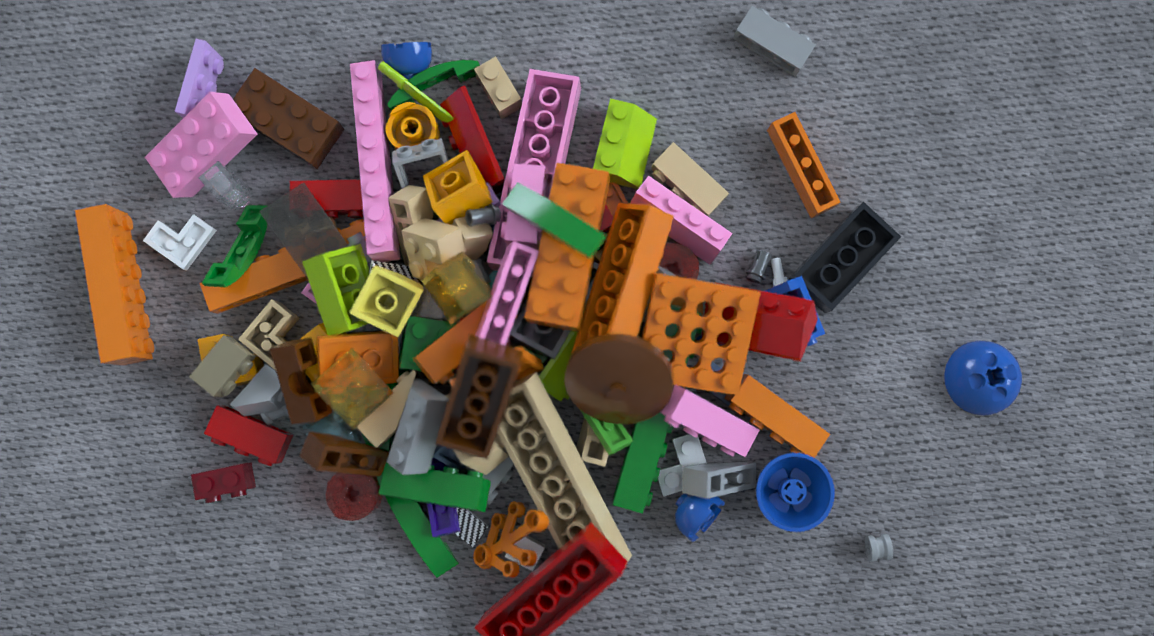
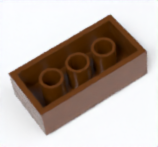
[233,68,345,169]
[435,334,523,459]

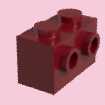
[191,462,256,504]

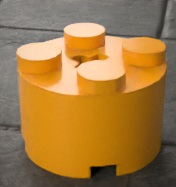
[385,102,440,150]

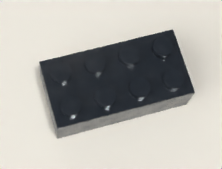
[788,202,902,313]

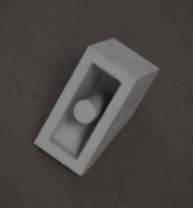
[230,364,286,416]

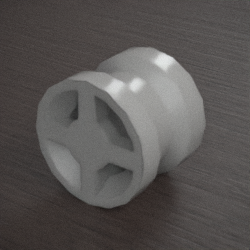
[865,534,893,562]

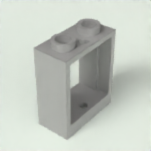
[392,138,449,189]

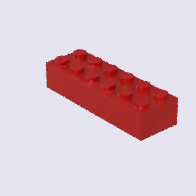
[474,522,628,636]

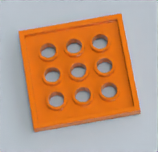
[642,273,760,395]

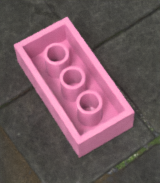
[145,92,258,198]

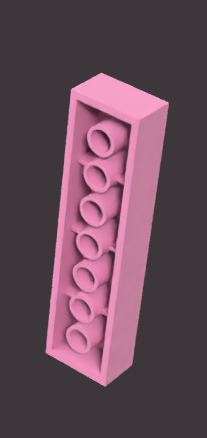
[487,69,581,277]

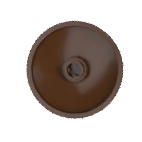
[565,334,674,424]

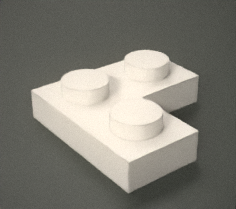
[143,214,217,271]
[658,434,707,497]

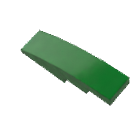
[502,182,606,259]

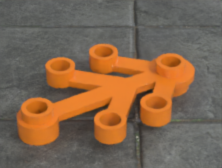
[473,501,549,578]

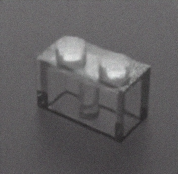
[199,161,254,210]

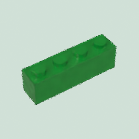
[379,463,491,513]

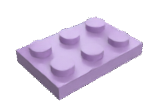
[175,39,224,118]

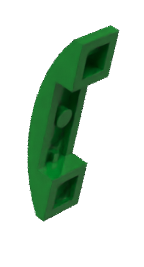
[387,60,480,111]
[202,205,270,287]
[385,496,459,578]

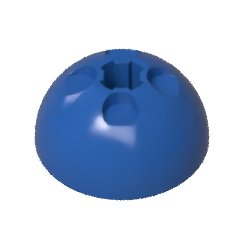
[944,341,1022,415]
[756,453,835,532]

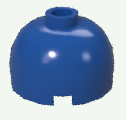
[381,42,432,80]
[675,493,725,542]

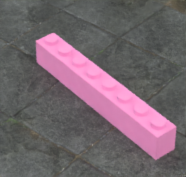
[350,60,400,262]

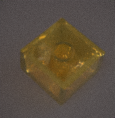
[422,251,492,324]
[312,348,394,430]

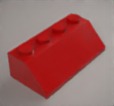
[440,85,505,194]
[701,282,818,362]

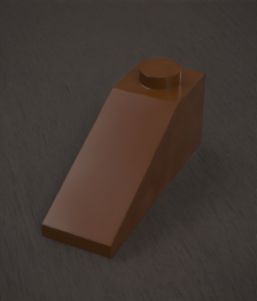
[299,432,390,476]

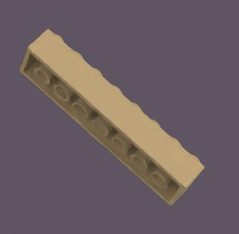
[497,372,632,564]

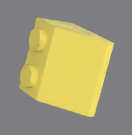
[350,265,423,337]

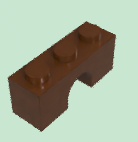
[270,338,333,424]

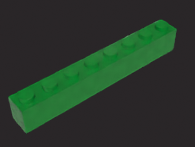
[613,304,702,514]

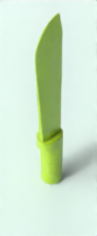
[378,61,453,122]

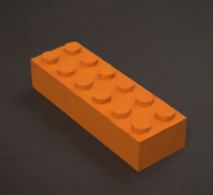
[524,163,610,332]
[571,203,674,353]
[75,204,154,365]

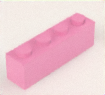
[630,176,733,265]
[475,241,538,345]
[660,385,760,457]

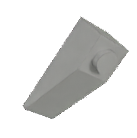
[682,462,756,499]

